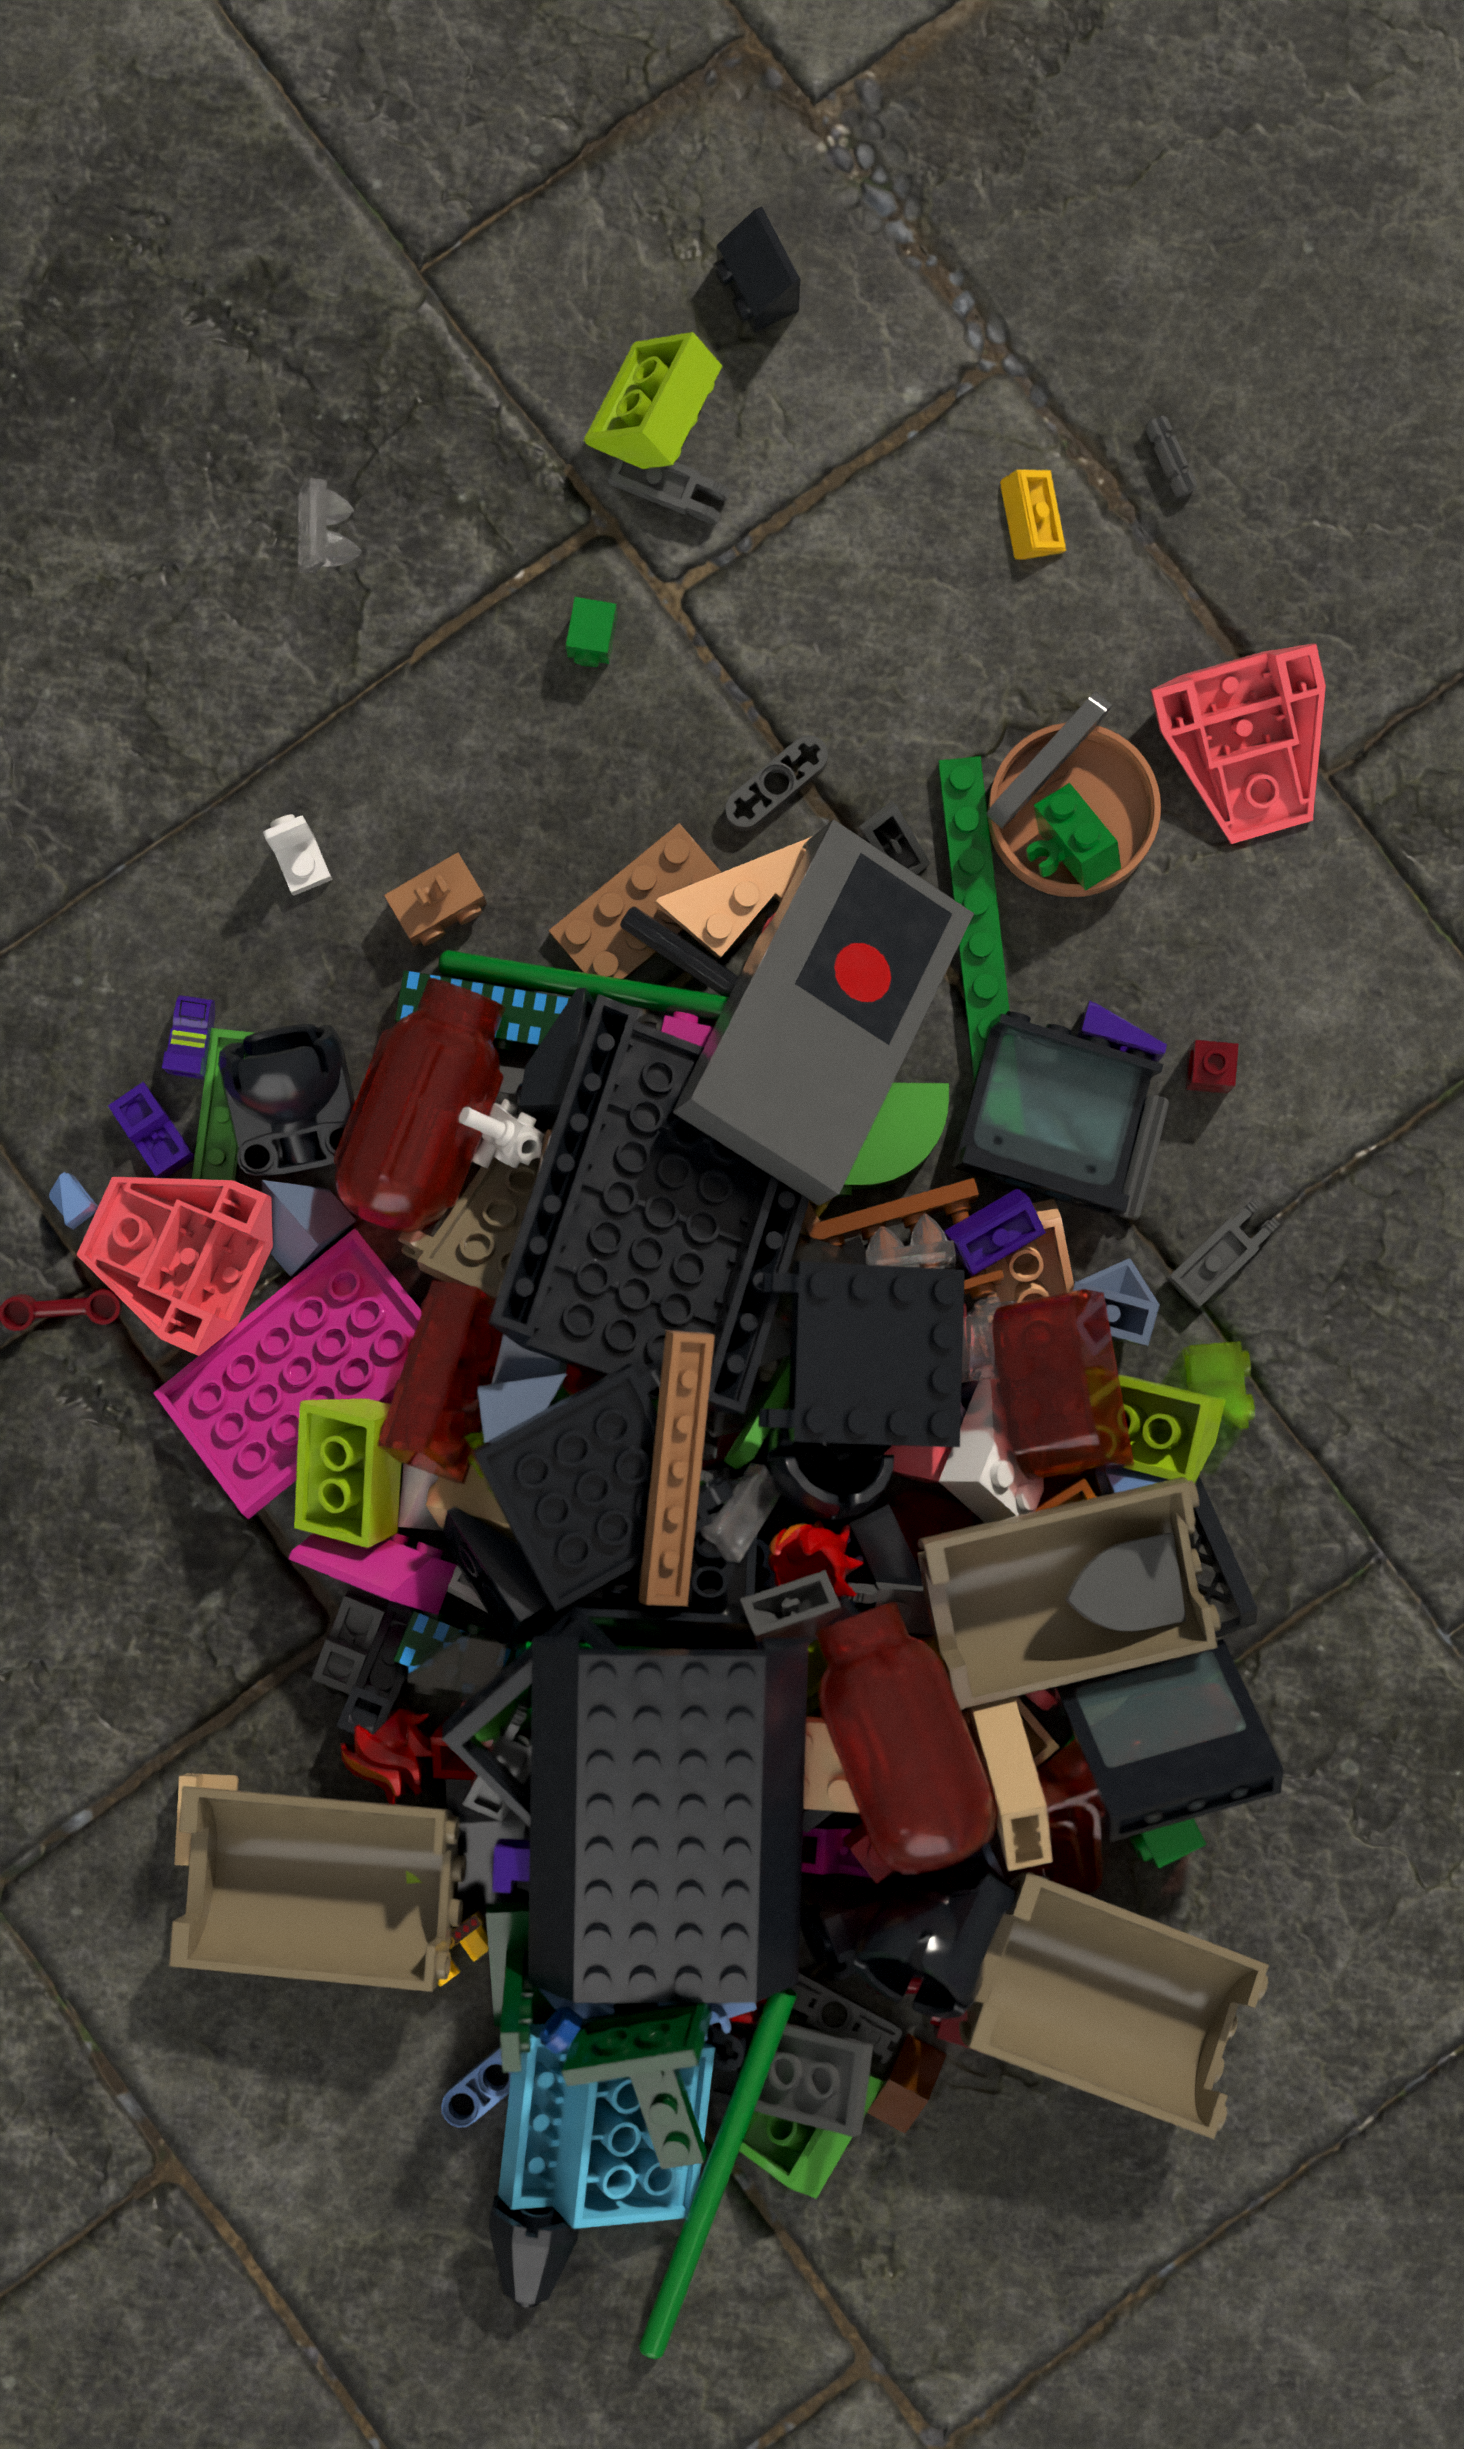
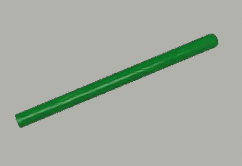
[438,950,729,1021]
[639,1988,797,2359]

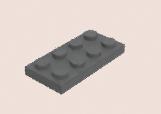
[709,2016,873,2136]

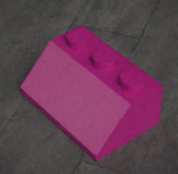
[289,1533,457,1615]

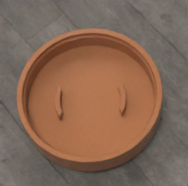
[987,723,1161,897]

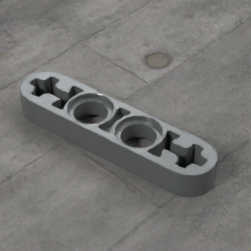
[986,691,1113,829]

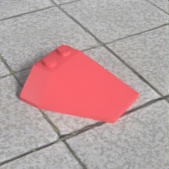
[1150,643,1326,844]
[76,1177,273,1356]

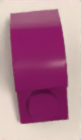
[802,1824,886,1878]

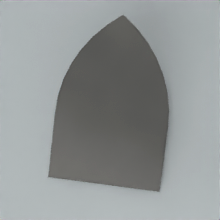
[1065,1533,1186,1631]

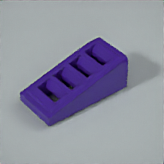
[1077,1001,1167,1062]

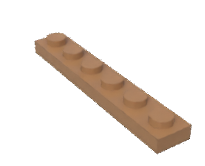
[639,1330,715,1606]

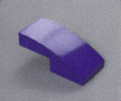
[108,1081,195,1178]

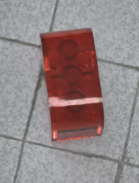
[992,1289,1134,1481]

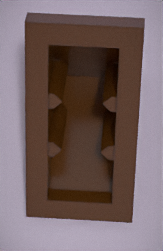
[867,2032,947,2134]

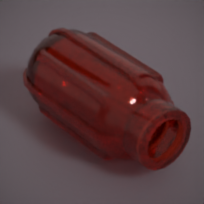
[334,978,506,1233]
[815,1602,998,1874]

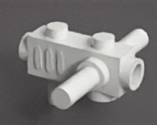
[459,1099,545,1168]

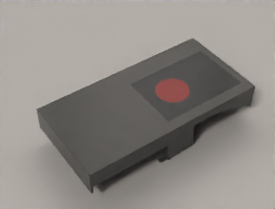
[673,819,974,1206]

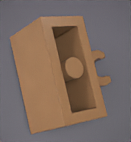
[384,852,487,946]

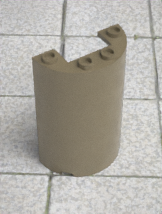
[918,1477,1221,1710]
[169,1786,466,1992]
[959,1872,1269,2139]

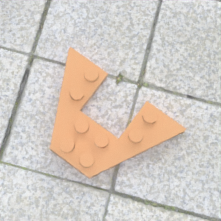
[654,837,811,959]

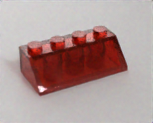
[377,1280,503,1484]

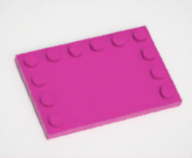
[153,1228,454,1519]

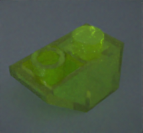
[1183,1341,1255,1431]

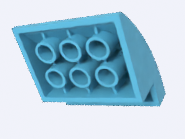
[498,2024,715,2229]

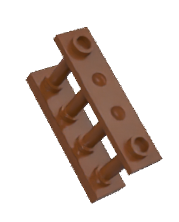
[805,1178,1005,1299]

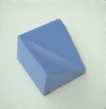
[49,1172,98,1230]

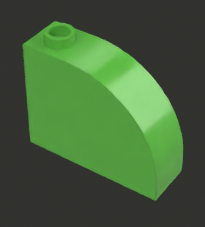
[835,1083,949,1197]

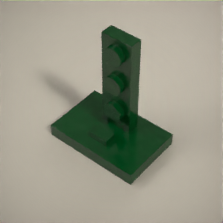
[486,1902,556,2072]
[562,2003,712,2169]

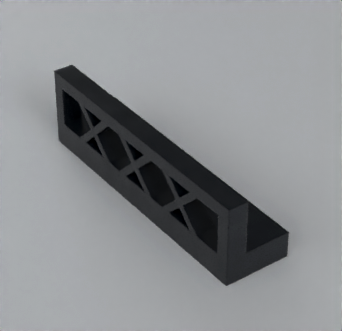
[1166,1475,1258,1638]

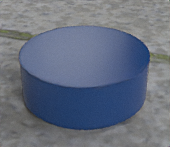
[540,2006,582,2054]

